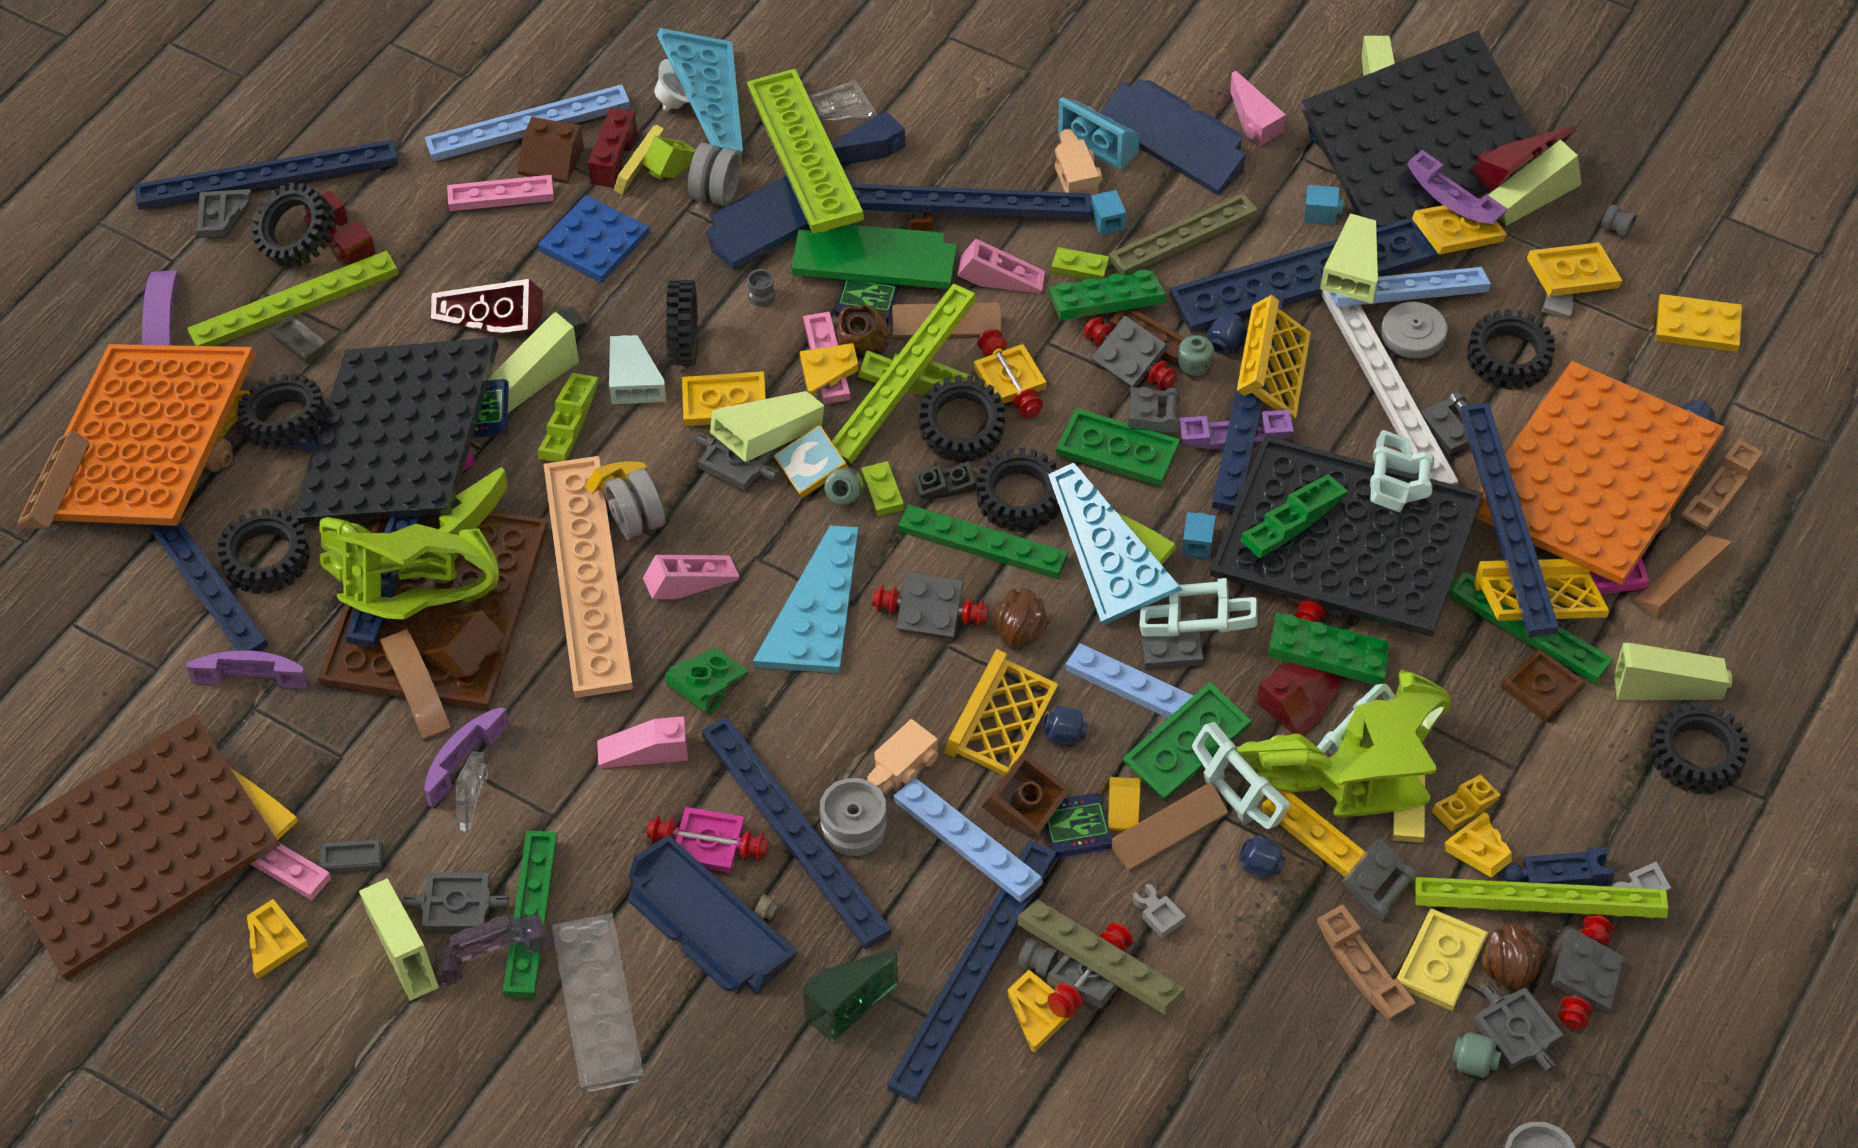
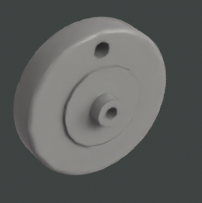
[1381,302,1448,359]

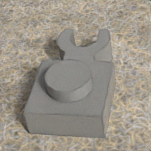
[1612,861,1671,893]
[1133,884,1186,939]

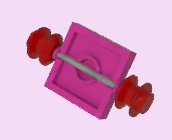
[647,807,769,874]

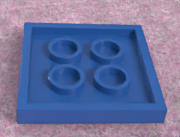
[538,195,650,283]

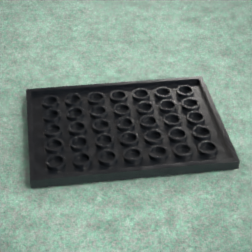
[1299,30,1536,228]
[292,337,499,525]
[1210,435,1484,637]

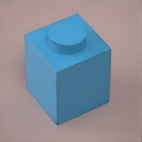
[1304,185,1344,225]
[1091,190,1126,236]
[1182,512,1216,560]

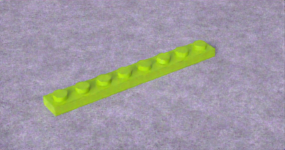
[187,250,398,346]
[832,284,977,464]
[1415,877,1668,919]

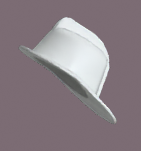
[654,59,690,112]

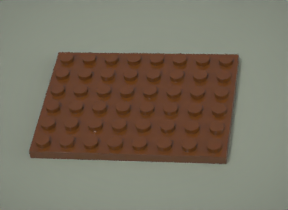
[318,505,549,710]
[0,714,280,980]

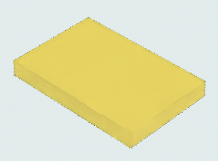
[1397,908,1489,1011]

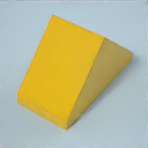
[1108,777,1140,832]

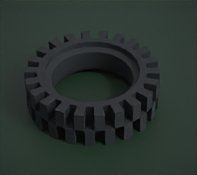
[251,183,335,268]
[666,280,698,365]
[1467,309,1555,390]
[237,374,327,450]
[919,375,1006,462]
[977,448,1061,532]
[217,508,310,594]
[1651,702,1749,794]

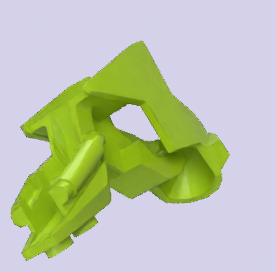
[320,517,499,619]
[1236,669,1452,817]

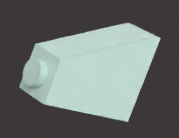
[609,335,666,404]

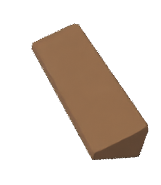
[893,303,1001,338]
[17,430,89,529]
[1633,535,1732,618]
[1112,782,1228,871]

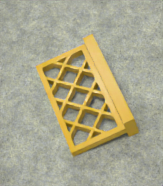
[1237,295,1311,420]
[1473,559,1609,621]
[944,649,1058,776]

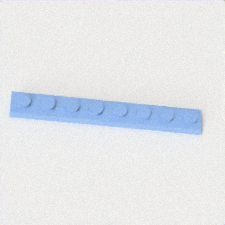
[425,84,630,162]

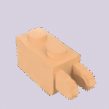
[1055,129,1102,196]
[867,719,938,795]

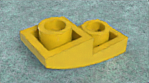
[584,461,647,495]
[1431,774,1501,832]

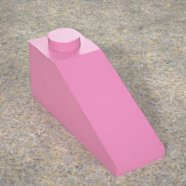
[1230,71,1286,146]
[957,239,1045,294]
[643,555,739,599]
[597,716,688,768]

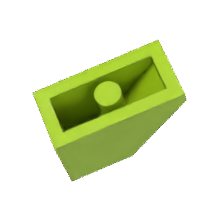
[641,136,696,179]

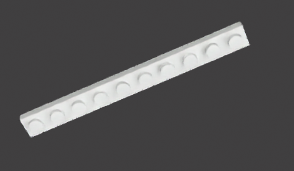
[1321,290,1458,486]

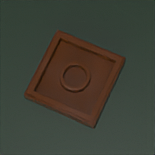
[1501,648,1586,722]

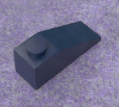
[831,111,905,165]

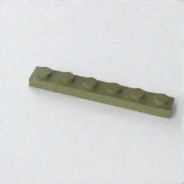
[1109,193,1258,275]
[1018,899,1185,1015]

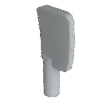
[1542,293,1573,319]

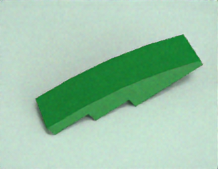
[1240,474,1348,558]

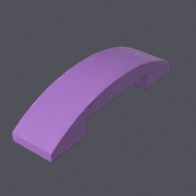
[1408,150,1508,224]
[142,270,179,345]
[1179,410,1294,450]
[187,651,308,689]
[424,707,509,808]

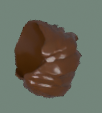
[837,304,890,355]
[991,588,1050,650]
[1482,924,1543,991]

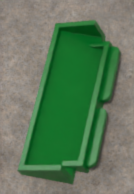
[791,224,956,289]

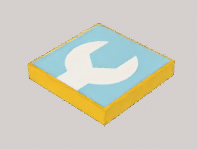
[773,425,849,498]

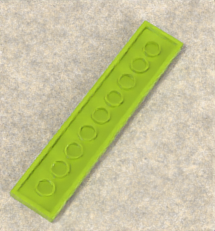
[747,69,864,234]

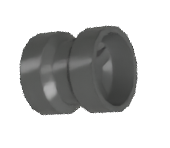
[1601,204,1637,238]
[747,269,775,307]
[1017,939,1058,979]

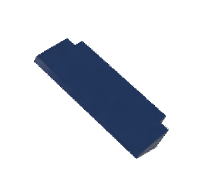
[1100,79,1245,195]
[706,169,855,270]
[628,835,798,994]

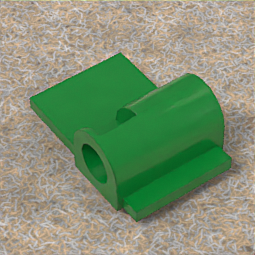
[665,647,749,715]

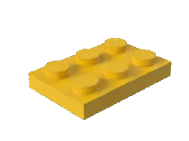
[1412,199,1507,254]
[1527,242,1622,297]
[1655,294,1742,352]
[682,371,766,426]

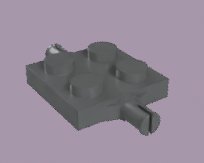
[695,432,780,491]
[403,873,509,932]
[1473,982,1564,1073]

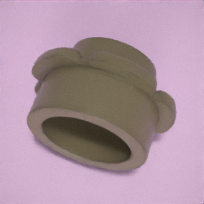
[754,894,778,921]

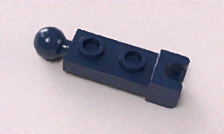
[1499,847,1614,886]

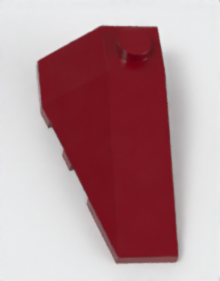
[1473,126,1577,192]
[431,279,543,335]
[1257,662,1347,736]

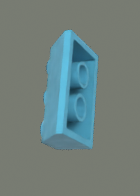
[1058,97,1140,170]

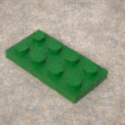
[1048,270,1166,320]
[1056,408,1180,487]
[1268,612,1389,685]
[1123,682,1252,802]

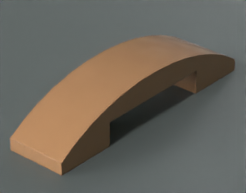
[1681,439,1763,530]
[380,629,451,741]
[1317,904,1416,1020]

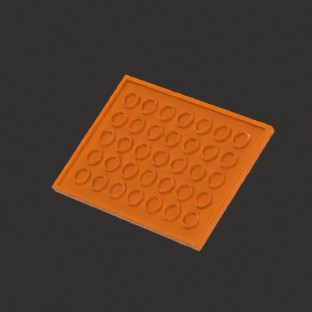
[52,344,256,526]
[1476,361,1724,585]

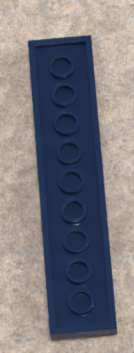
[1170,218,1437,333]

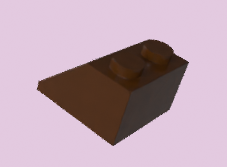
[518,117,584,184]
[420,610,504,678]
[981,752,1071,836]

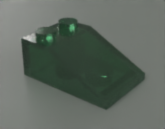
[803,949,898,1043]

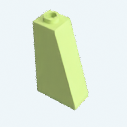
[1362,36,1395,76]
[1488,140,1581,226]
[1320,214,1378,304]
[485,312,579,415]
[710,391,824,462]
[1614,643,1732,701]
[359,878,439,1001]

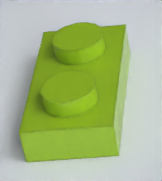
[1051,247,1109,280]
[861,461,904,517]

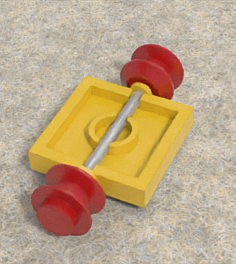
[974,329,1046,418]

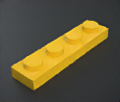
[1262,790,1365,877]

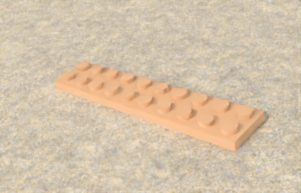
[544,456,633,698]

